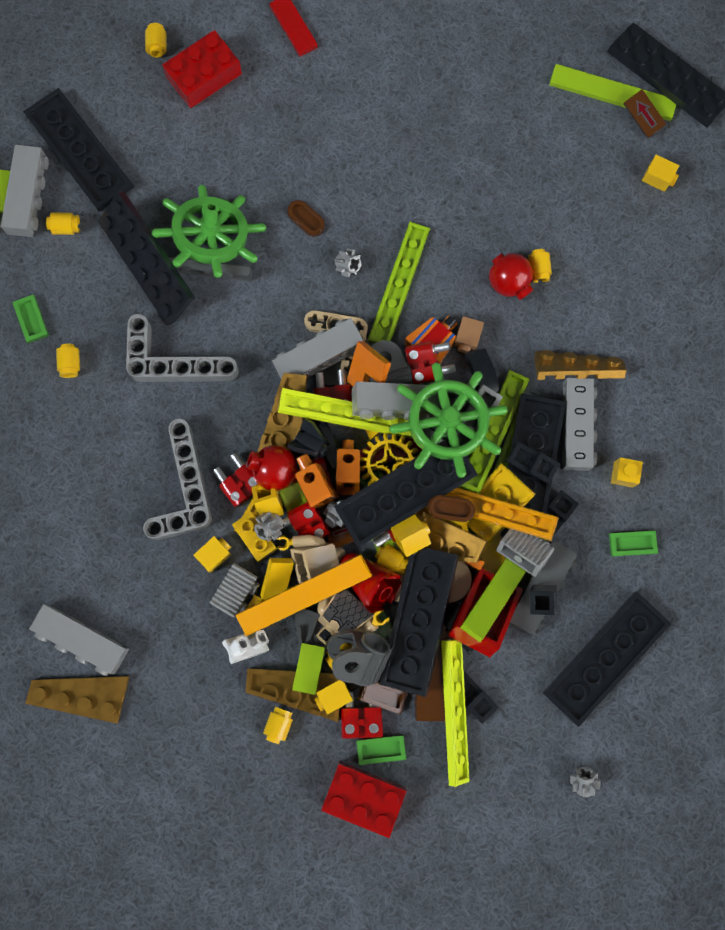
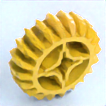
[360,433,418,486]

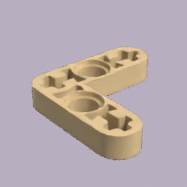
[304,311,368,380]

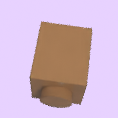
[454,316,484,354]

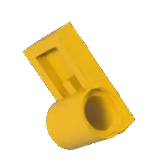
[232,511,278,563]

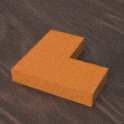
[346,341,391,387]

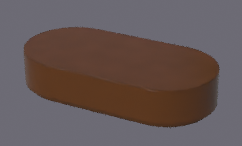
[287,200,325,237]
[427,495,475,522]

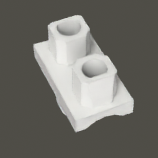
[222,630,269,664]

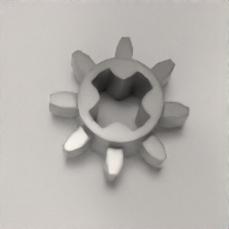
[334,248,362,277]
[323,500,344,528]
[254,511,283,542]
[570,766,601,797]

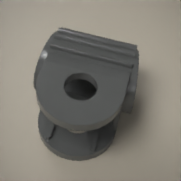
[368,341,413,384]
[327,630,392,686]

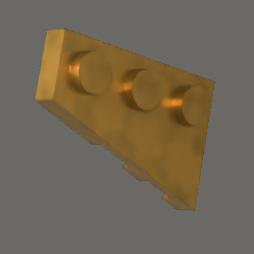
[420,512,488,563]

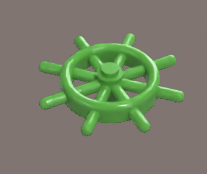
[152,185,266,278]
[389,362,508,478]

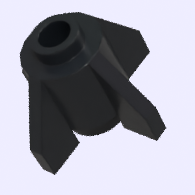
[287,417,329,460]

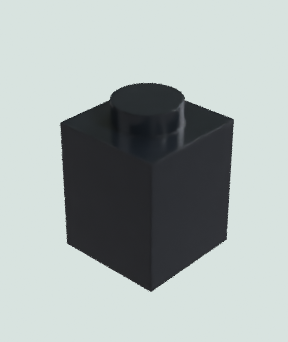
[530,585,557,615]

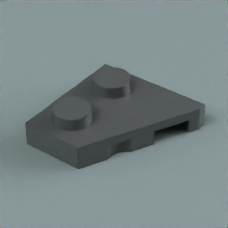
[295,609,327,663]

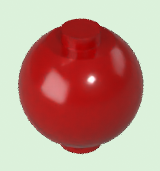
[489,253,534,301]
[246,445,300,491]

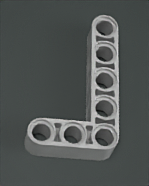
[126,314,239,382]
[143,419,212,540]

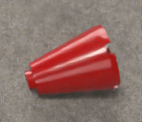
[339,553,402,614]

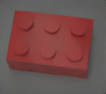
[162,30,242,109]
[448,568,523,658]
[321,761,407,838]

